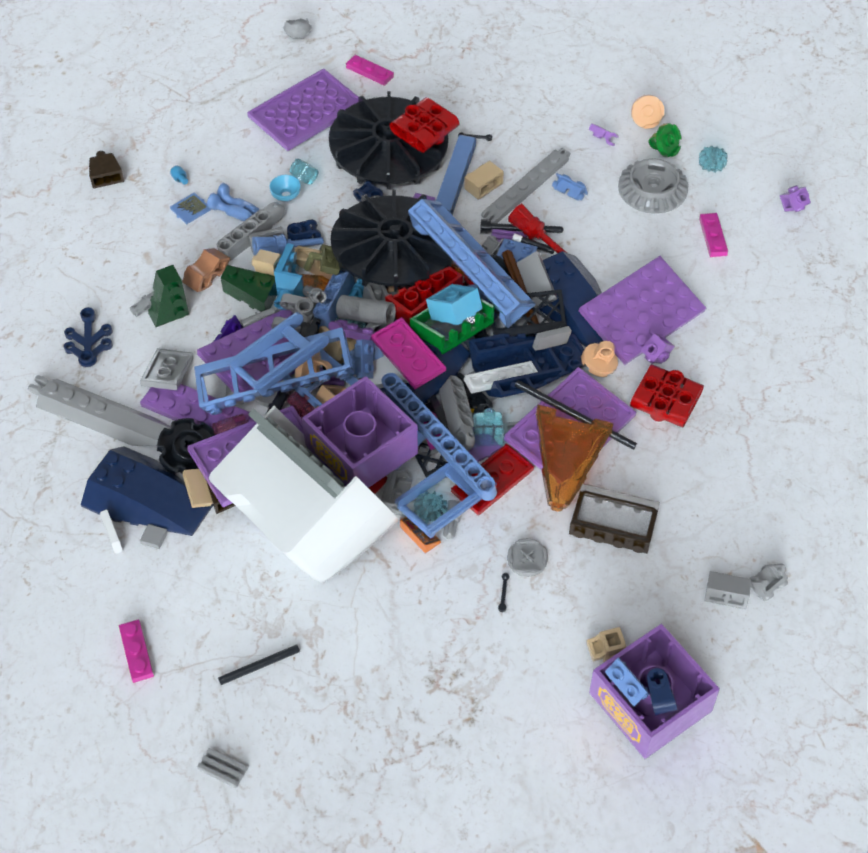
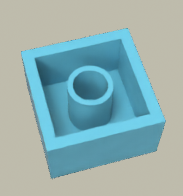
[426,284,483,325]

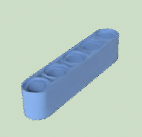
[313,270,355,329]

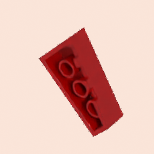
[385,266,463,326]

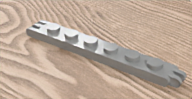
[481,148,571,223]

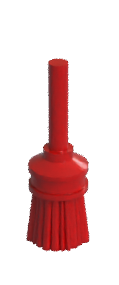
[508,203,567,253]

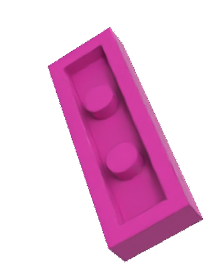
[346,55,394,86]
[699,213,728,257]
[118,619,154,683]

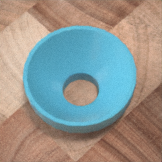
[269,175,301,202]

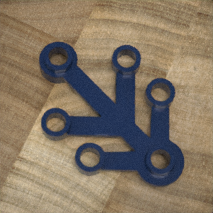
[64,307,113,367]

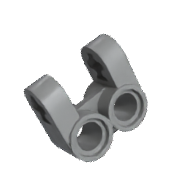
[271,294,314,333]

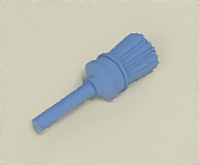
[252,234,324,256]

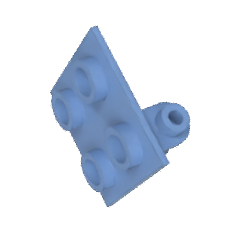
[497,238,538,263]

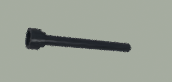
[480,219,564,233]

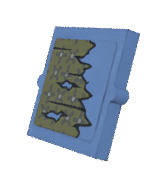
[170,193,211,224]

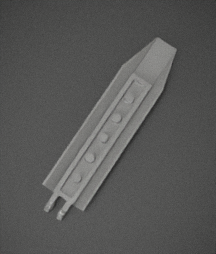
[28,375,171,446]

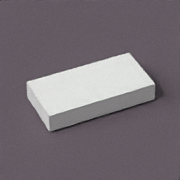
[100,510,123,554]

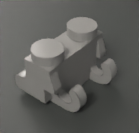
[749,564,788,601]

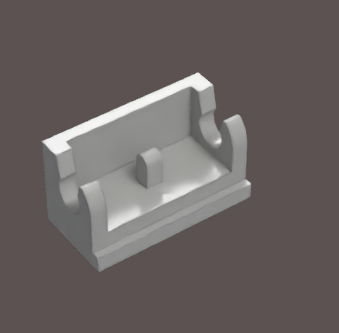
[381,470,412,515]
[705,571,751,610]

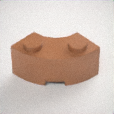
[182,248,230,292]

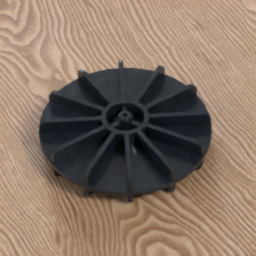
[329,91,448,190]
[330,189,453,292]

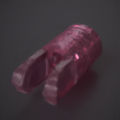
[287,392,315,419]
[212,413,249,435]

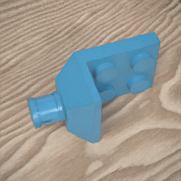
[274,243,305,310]

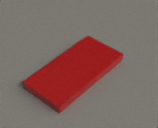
[451,443,534,516]

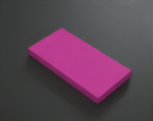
[371,317,446,389]

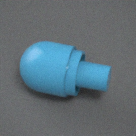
[170,166,188,185]

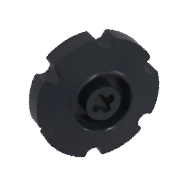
[157,418,217,475]

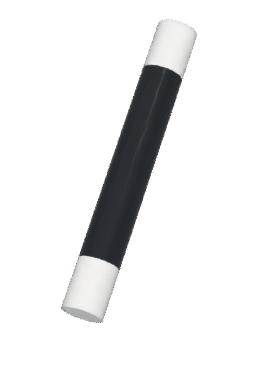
[512,233,557,255]

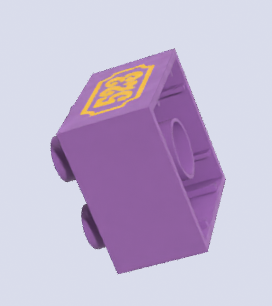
[302,376,418,488]
[589,624,720,759]

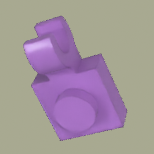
[589,123,619,146]

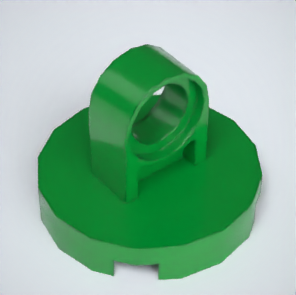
[648,123,682,157]

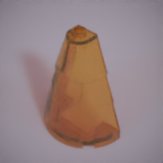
[535,405,614,512]

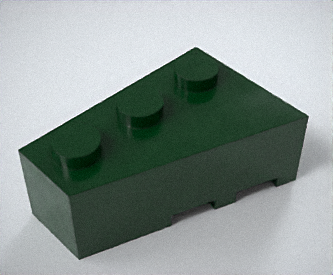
[148,265,189,327]
[221,265,277,312]

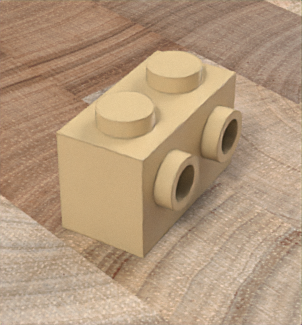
[465,161,504,200]

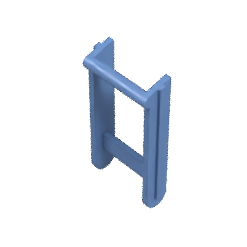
[227,312,329,396]
[394,460,496,538]

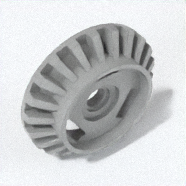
[618,159,688,214]

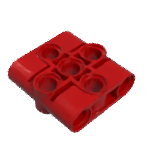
[390,97,460,152]
[630,364,704,428]

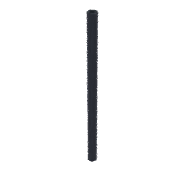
[515,380,637,450]

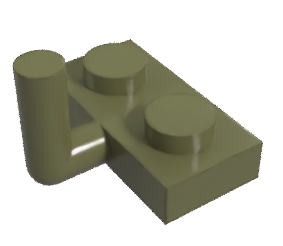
[304,244,340,275]

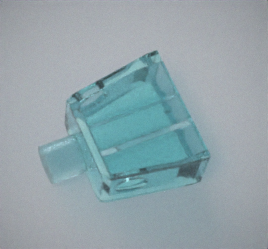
[473,408,506,447]

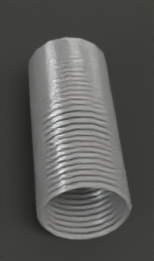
[336,295,396,326]

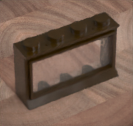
[569,483,660,554]

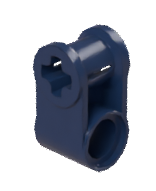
[353,181,383,202]
[287,219,322,241]
[647,668,677,715]

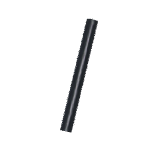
[218,644,300,685]

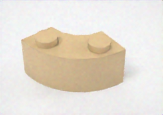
[252,249,281,276]

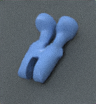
[207,183,259,221]

